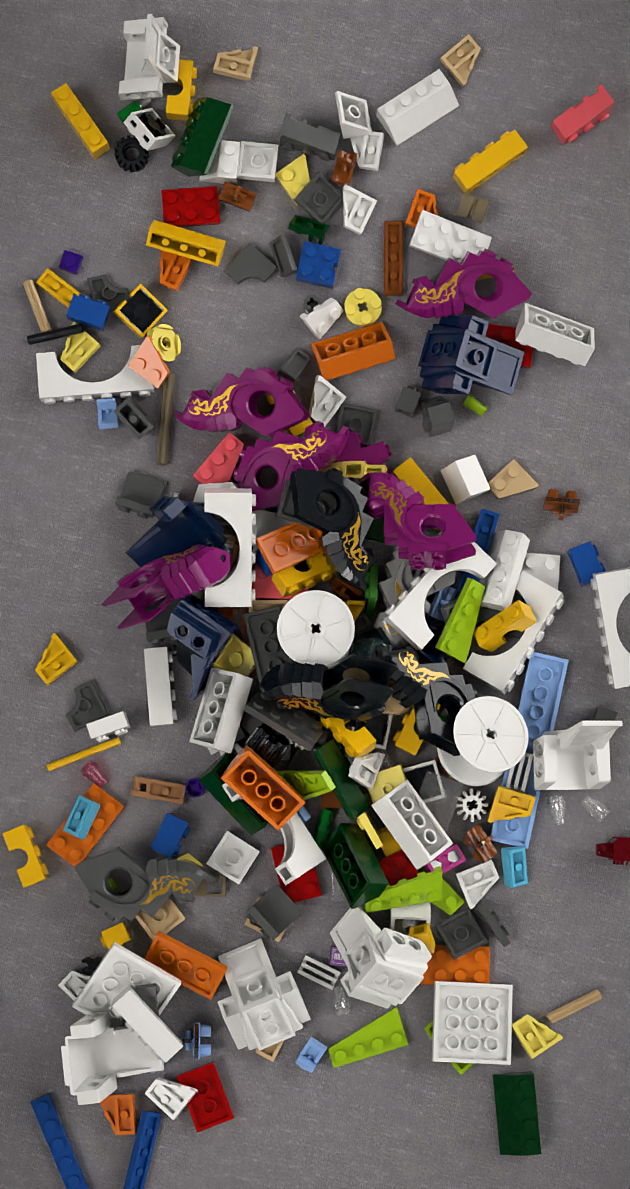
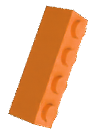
[311,321,396,380]
[221,745,305,831]

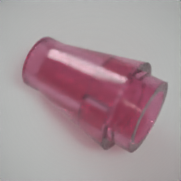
[80,760,109,788]

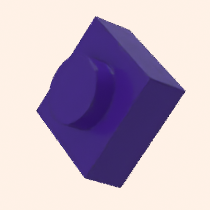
[59,250,83,275]

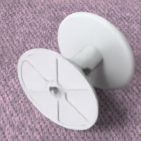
[277,590,355,669]
[437,696,528,786]

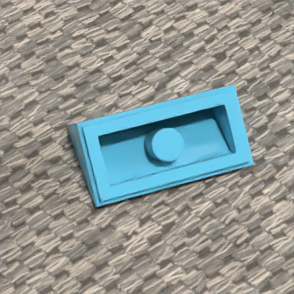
[63,795,100,840]
[501,846,528,888]

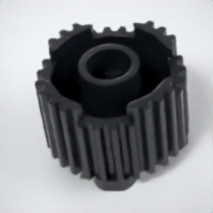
[244,723,289,768]

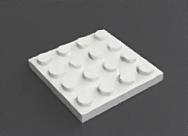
[72,942,181,1027]
[432,981,513,1065]

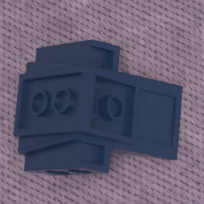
[418,315,525,395]
[125,496,231,567]
[167,594,239,701]

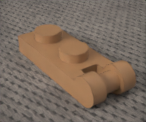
[130,776,186,804]

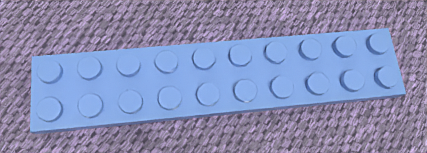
[491,652,569,849]

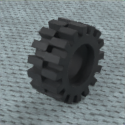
[114,135,149,173]

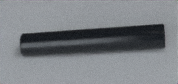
[27,323,84,345]

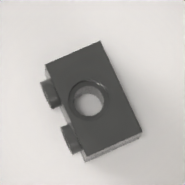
[114,396,156,439]

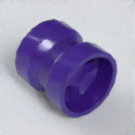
[185,778,206,797]

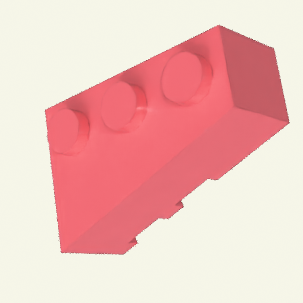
[551,84,614,145]
[193,432,245,484]
[252,563,309,601]

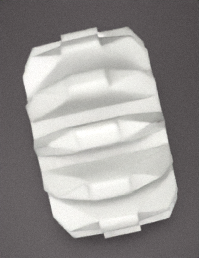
[455,789,488,822]

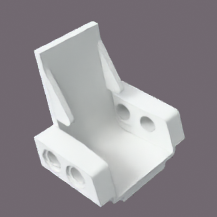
[118,14,180,101]
[533,721,623,790]
[330,906,432,1009]
[218,938,311,1051]
[61,1011,164,1105]

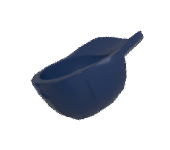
[419,626,449,663]

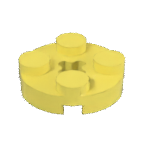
[344,288,382,327]
[147,324,181,363]

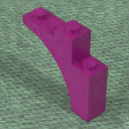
[332,431,392,474]

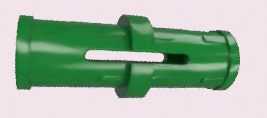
[313,809,335,849]

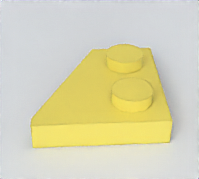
[275,154,310,206]
[60,322,101,373]
[356,810,383,849]
[512,1014,563,1059]

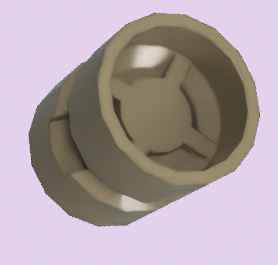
[456,192,489,224]

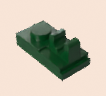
[288,215,330,245]

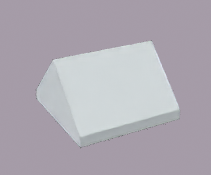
[335,91,372,139]
[441,455,491,505]

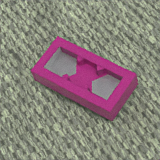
[424,844,467,874]

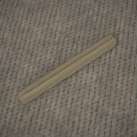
[156,372,176,465]

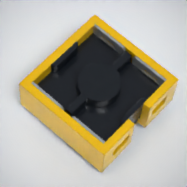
[113,284,168,338]

